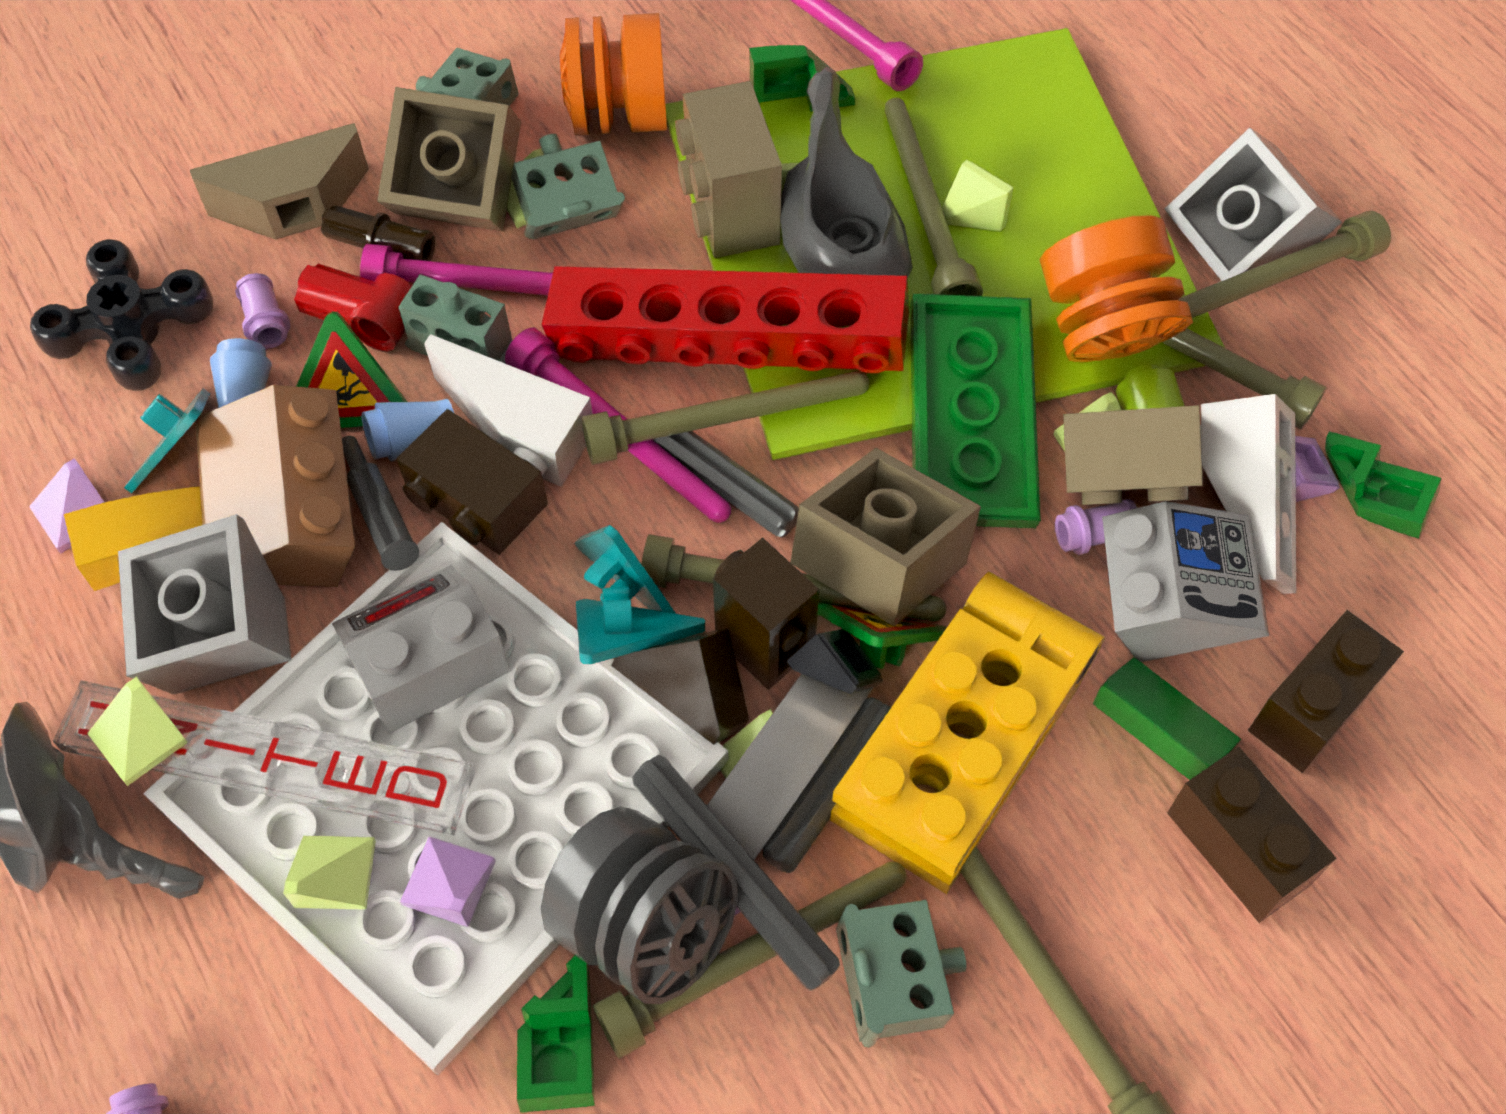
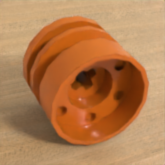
[560,13,667,136]
[1039,215,1193,363]

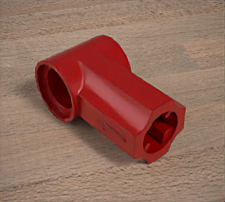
[294,263,413,352]

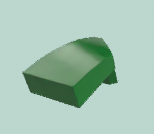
[749,45,856,112]
[1325,431,1442,539]
[517,956,595,1113]

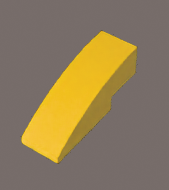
[64,487,202,591]

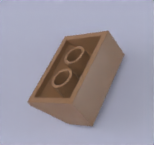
[195,385,355,587]

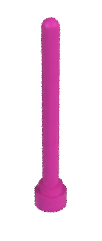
[790,0,923,91]
[360,244,553,296]
[505,327,731,523]

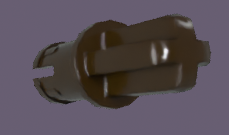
[321,205,435,261]

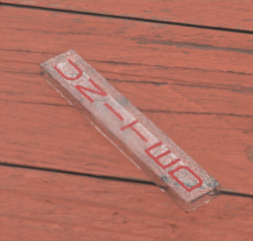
[53,680,475,836]

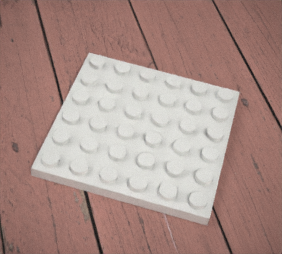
[143,522,729,1075]

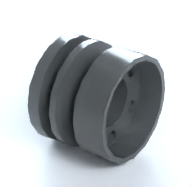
[540,806,738,1004]

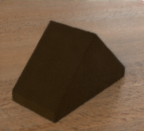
[611,628,749,745]

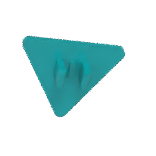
[124,388,211,494]
[574,525,676,614]
[576,587,705,664]

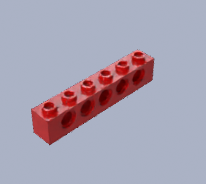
[541,266,910,373]

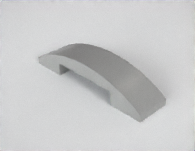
[707,674,873,860]

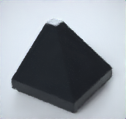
[787,629,883,694]

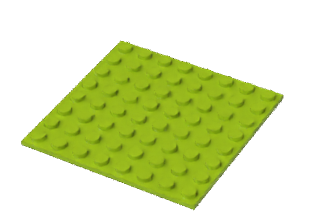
[665,28,1225,460]

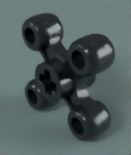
[30,239,213,391]

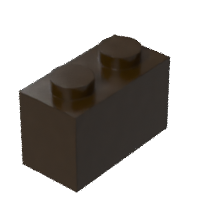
[396,409,548,555]
[713,537,820,690]
[1248,610,1404,773]
[1167,747,1337,923]

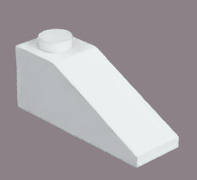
[424,334,593,486]
[1200,394,1296,594]

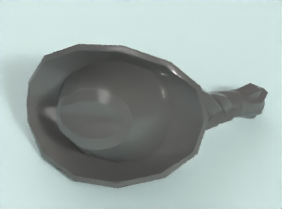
[780,67,913,278]
[0,702,204,899]

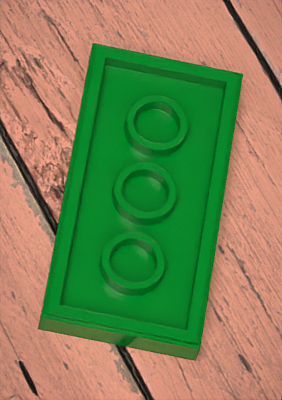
[910,293,1041,529]

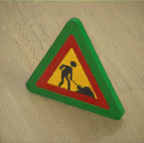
[296,312,408,428]
[818,602,948,669]

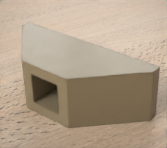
[190,123,369,240]

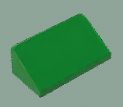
[1093,657,1241,780]

